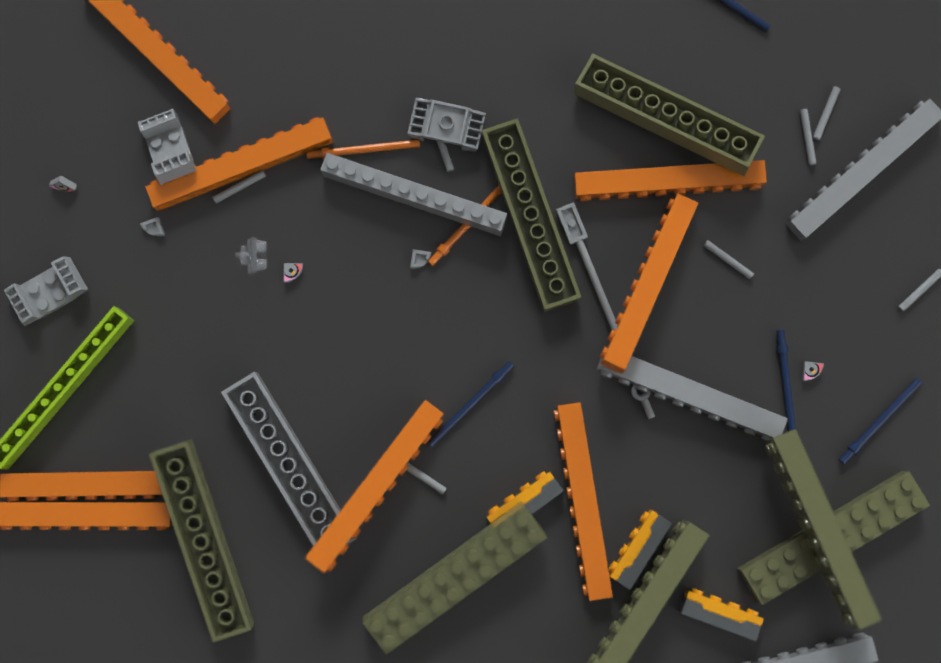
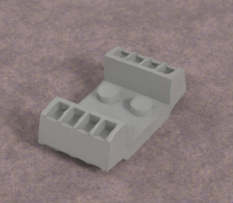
[407,98,486,152]
[138,109,196,185]
[4,256,88,326]

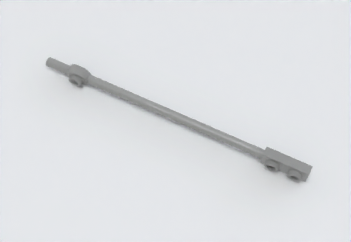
[556,202,655,419]

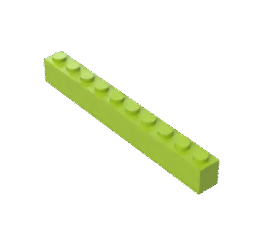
[0,306,135,470]

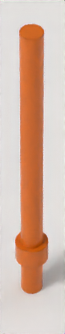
[307,139,420,159]
[428,185,501,266]

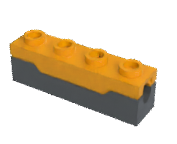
[487,471,563,523]
[608,510,672,590]
[678,588,764,641]

